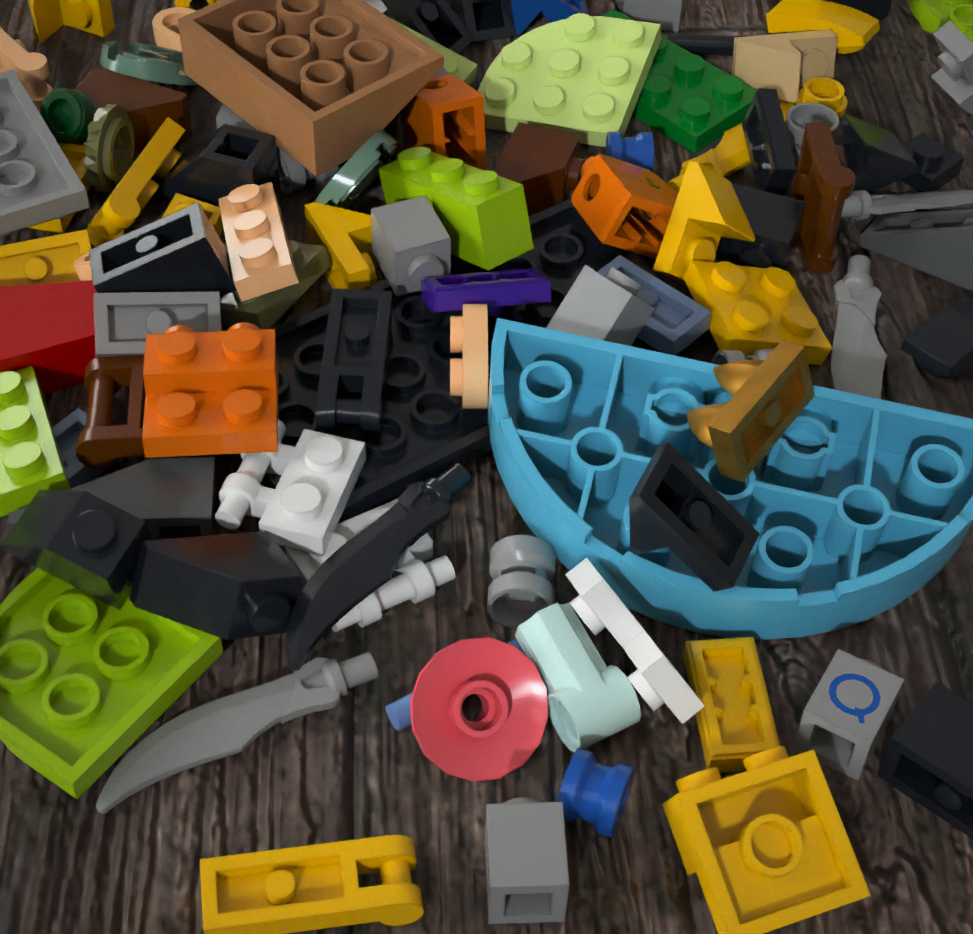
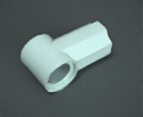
[515,602,641,752]

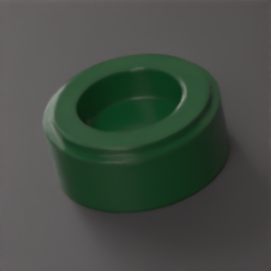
[40,88,96,144]

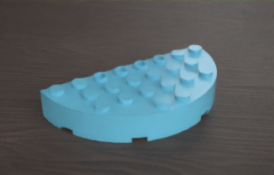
[488,318,973,640]

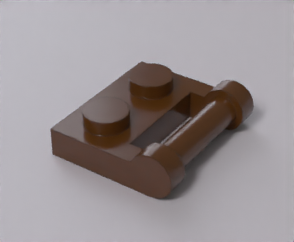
[791,122,856,274]
[76,355,146,468]

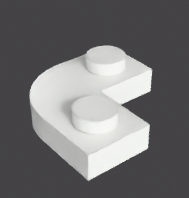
[565,557,705,724]

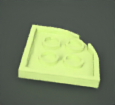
[478,13,661,147]

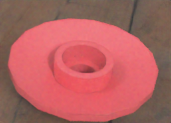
[410,637,549,782]

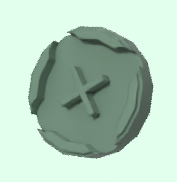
[100,41,198,85]
[314,129,398,209]

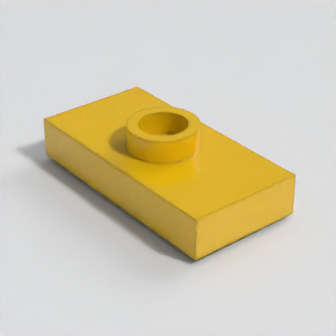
[683,637,780,773]

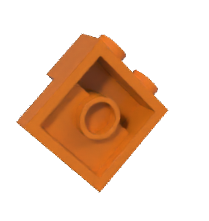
[142,322,278,458]

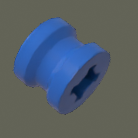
[605,132,654,172]
[557,748,635,838]

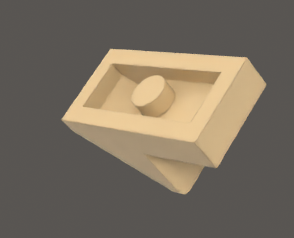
[732,29,837,102]

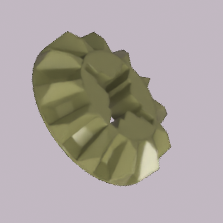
[83,104,135,193]

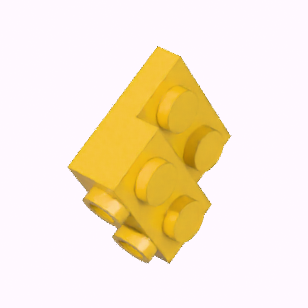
[662,745,871,934]

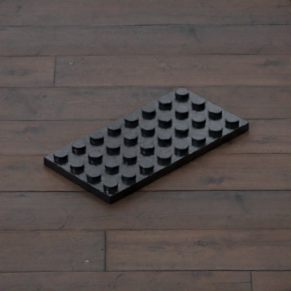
[238,198,712,524]

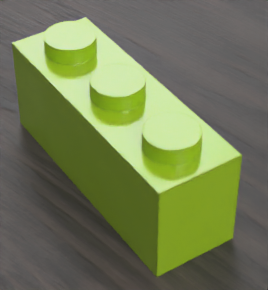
[378,147,534,271]

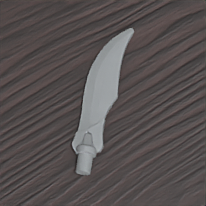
[841,189,973,221]
[830,255,887,399]
[96,651,379,814]

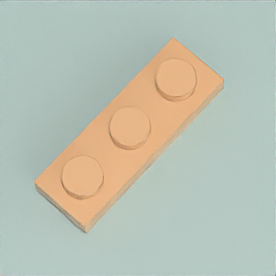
[218,182,299,302]

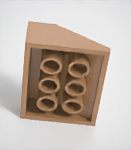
[178,0,444,177]

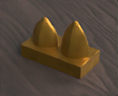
[687,340,815,482]

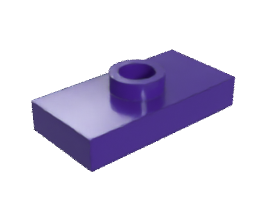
[421,268,551,317]

